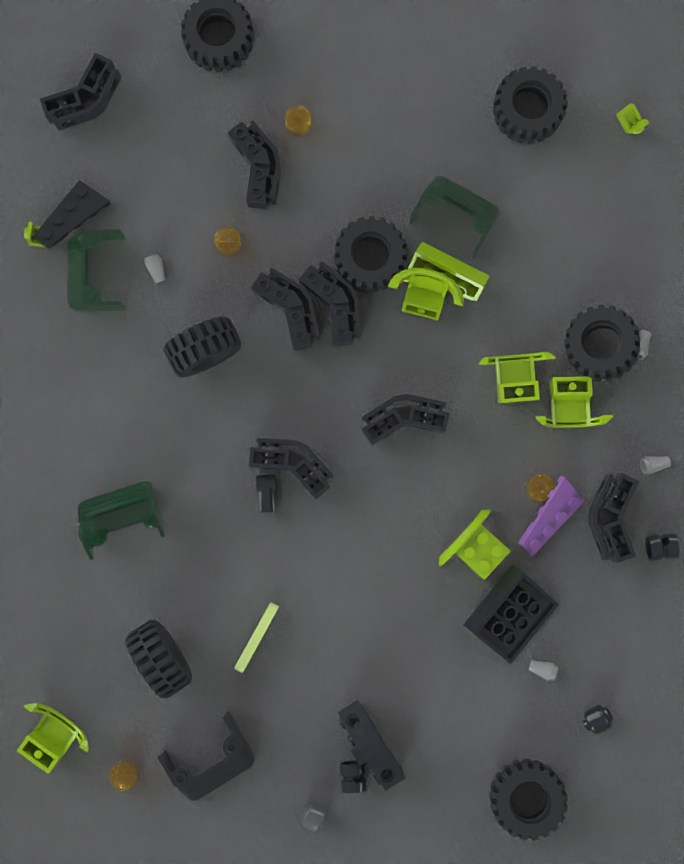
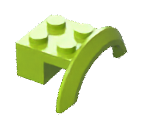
[388,268,464,321]
[479,352,556,403]
[536,377,613,428]
[439,509,510,580]
[17,703,90,774]

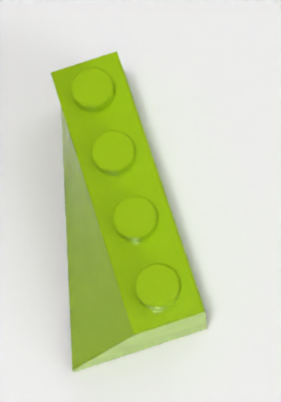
[403,242,489,301]

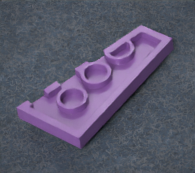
[518,475,584,557]

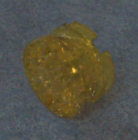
[285,106,312,136]
[214,227,242,256]
[526,474,555,501]
[109,760,139,791]

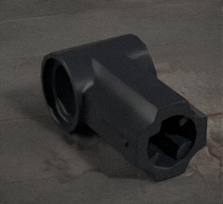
[256,474,277,513]

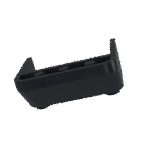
[157,711,255,801]

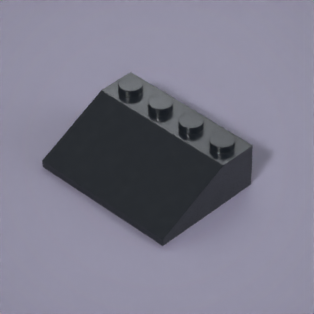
[463,565,559,664]

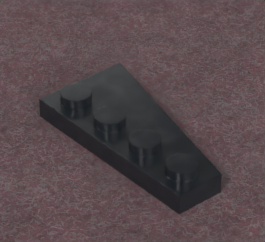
[33,180,111,249]

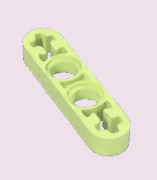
[234,602,279,674]

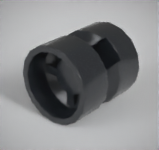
[645,533,679,561]
[339,760,367,794]

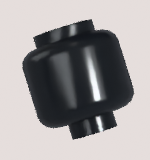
[583,705,614,734]

